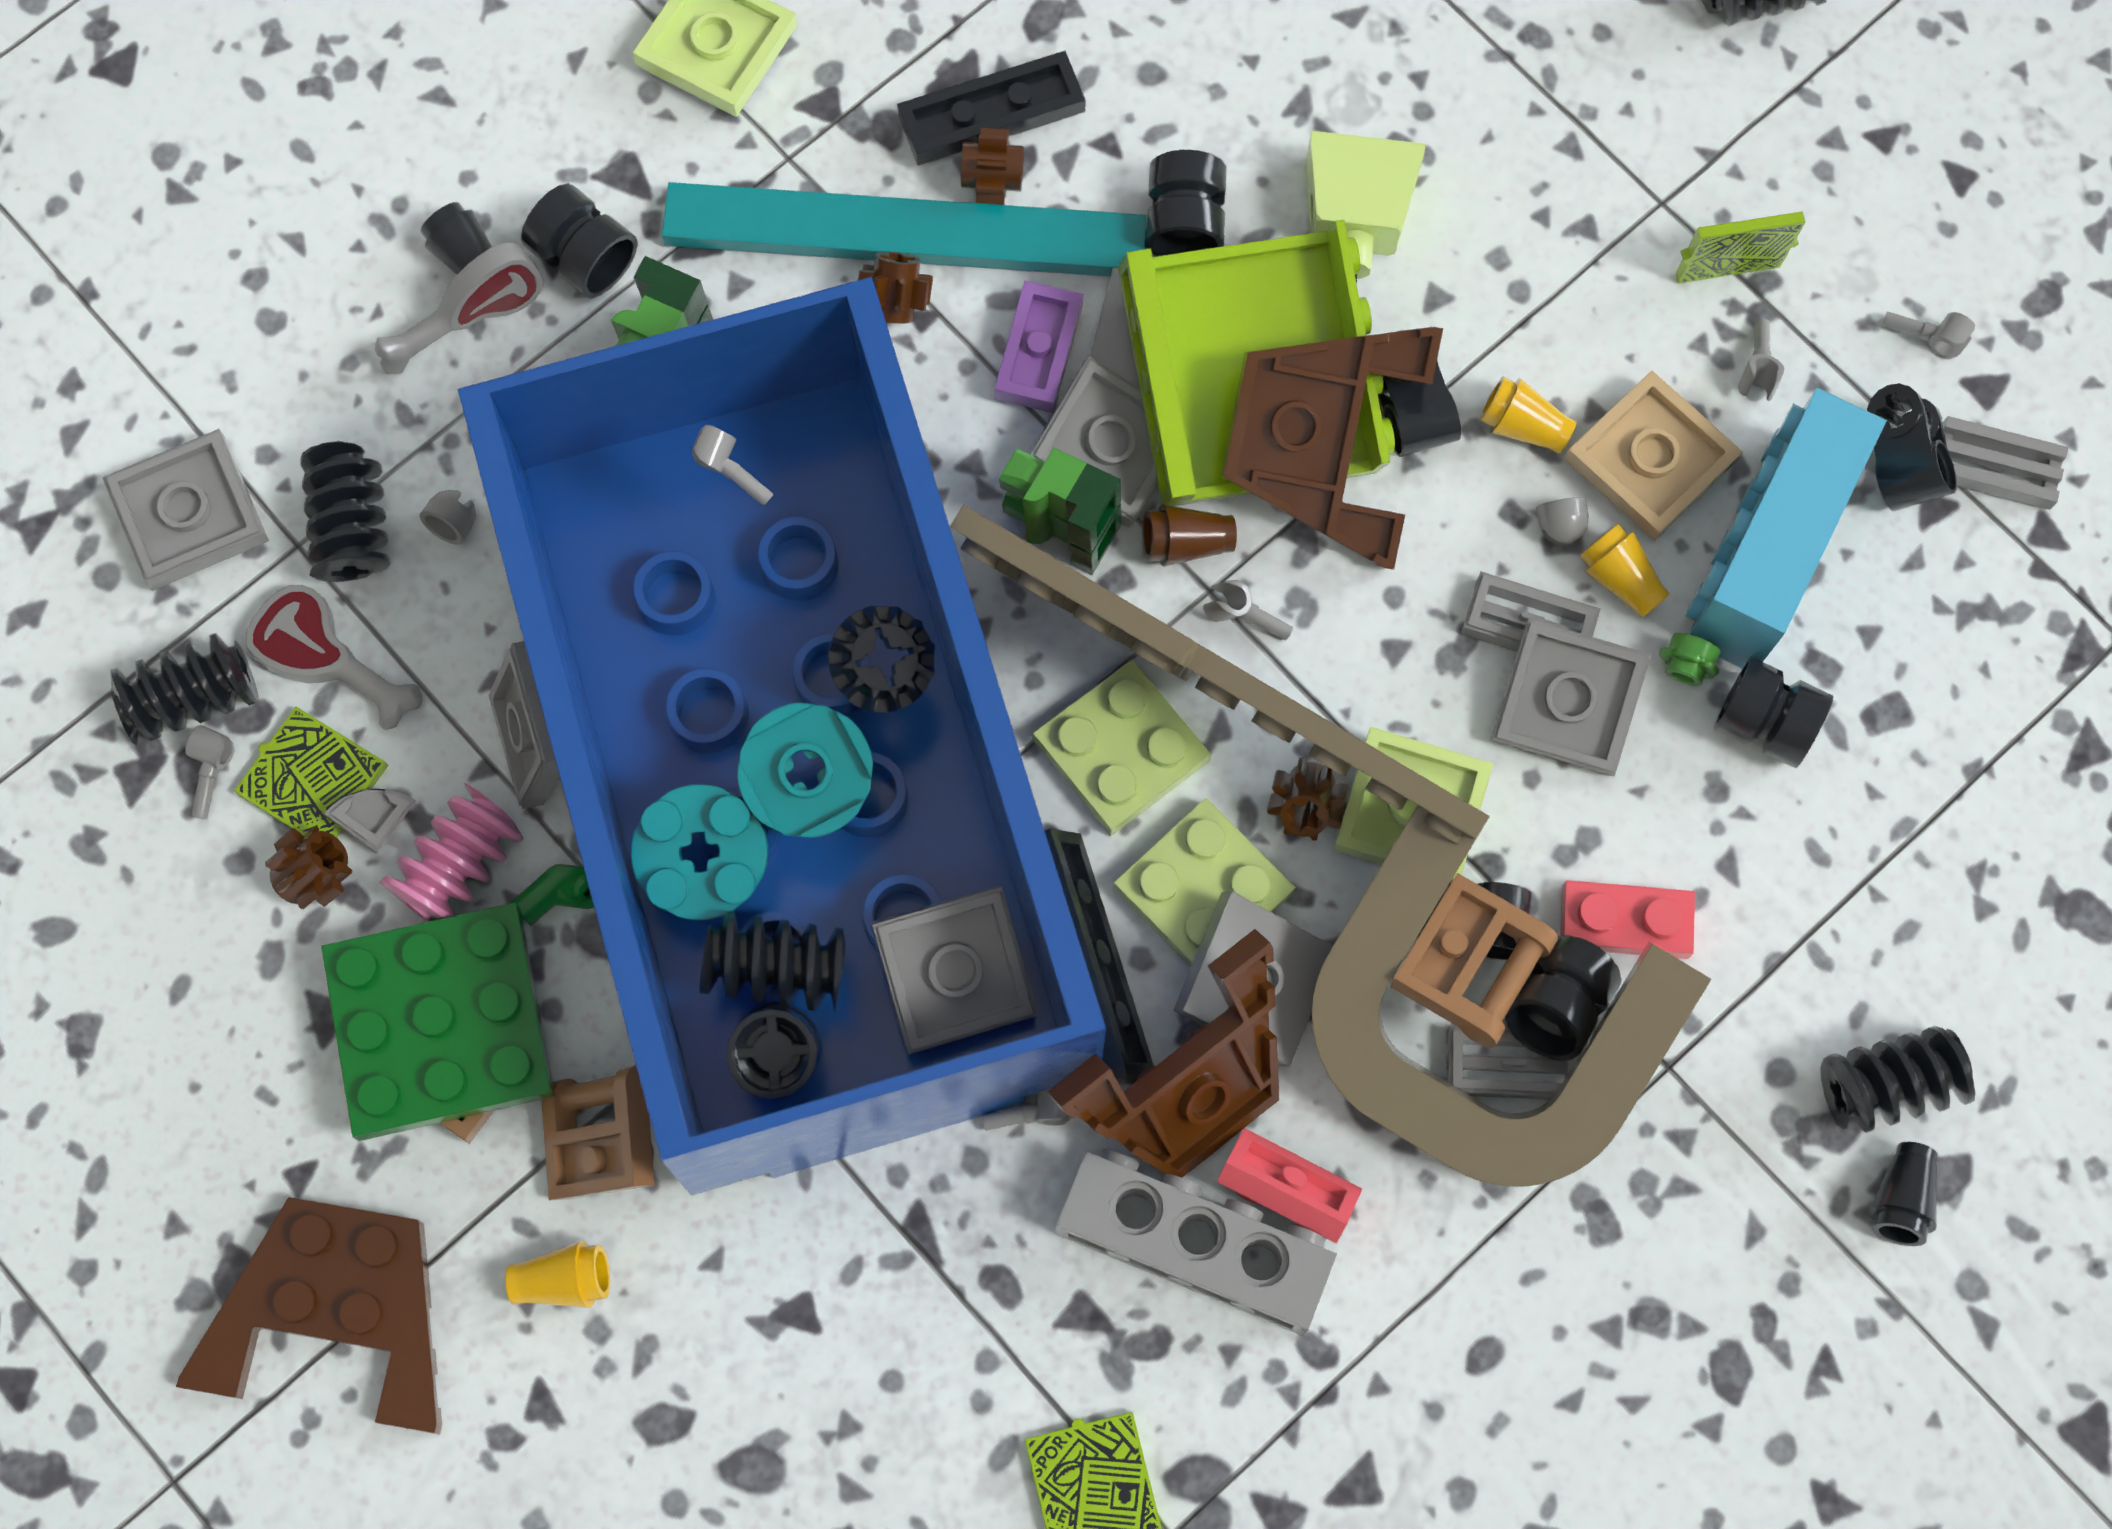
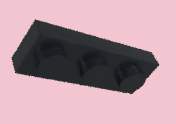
[897,50,1086,166]

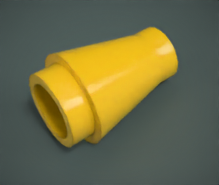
[1479,376,1577,454]
[1579,523,1670,618]
[505,1240,610,1308]

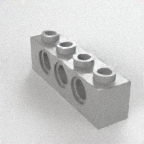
[1055,1148,1337,1336]

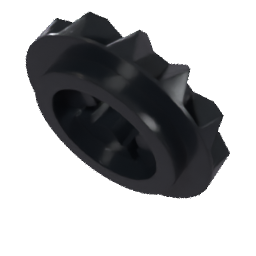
[828,606,936,713]

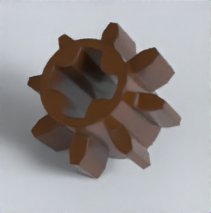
[961,128,1024,205]
[858,251,933,324]
[1267,757,1349,841]
[265,826,352,909]

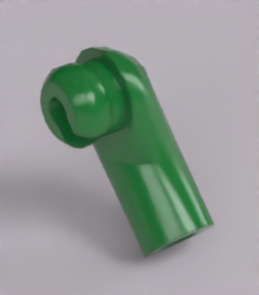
[510,864,594,926]

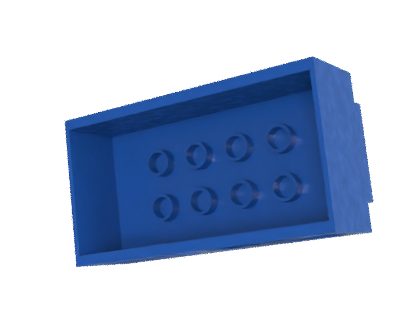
[457,277,1106,1196]

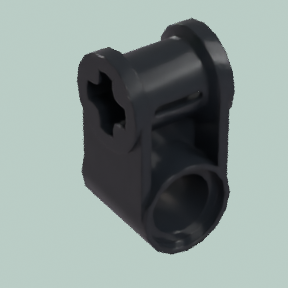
[1378,330,1461,457]
[1867,383,1957,511]

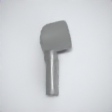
[1882,311,1975,359]
[1738,319,1785,401]
[692,425,773,506]
[1203,580,1293,641]
[185,725,235,819]
[982,1089,1071,1131]

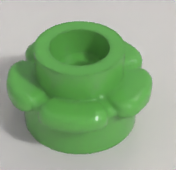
[1659,633,1721,686]

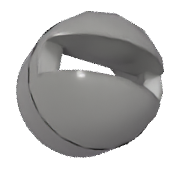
[419,490,476,545]
[1536,497,1589,545]

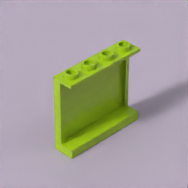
[1117,219,1395,506]

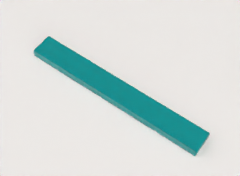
[662,182,1147,276]

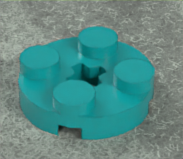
[737,703,873,838]
[631,784,769,920]

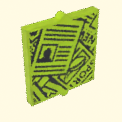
[1676,211,1806,284]
[234,706,389,837]
[1024,1412,1162,1529]

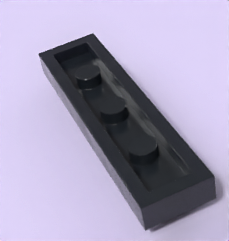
[1045,828,1154,1084]

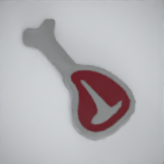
[374,243,543,374]
[246,585,422,730]

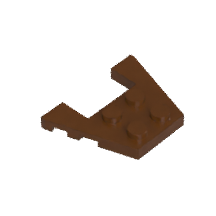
[1220,327,1444,570]
[1047,929,1279,1178]
[176,1197,442,1435]

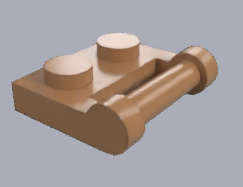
[1390,873,1558,1048]
[542,1065,655,1200]

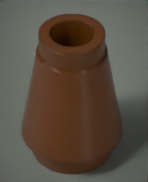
[1142,504,1237,567]

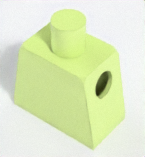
[1305,130,1426,279]

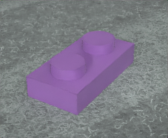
[994,280,1084,413]

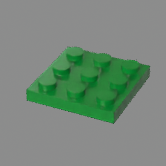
[321,902,555,1141]

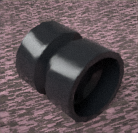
[1146,149,1227,256]
[521,183,638,299]
[1714,656,1834,768]
[1505,935,1622,1061]
[726,1001,820,1099]

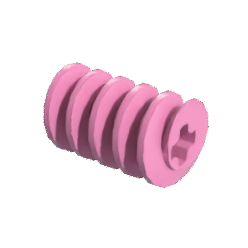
[380,783,524,922]

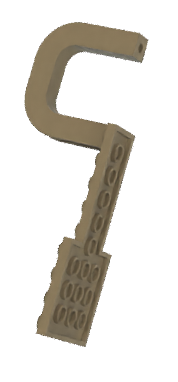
[950,504,1712,1187]

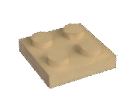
[1564,370,1743,541]

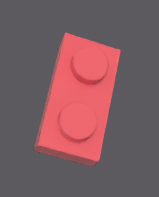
[1560,880,1695,959]
[1217,1128,1362,1244]

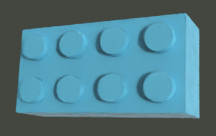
[1685,388,1887,668]

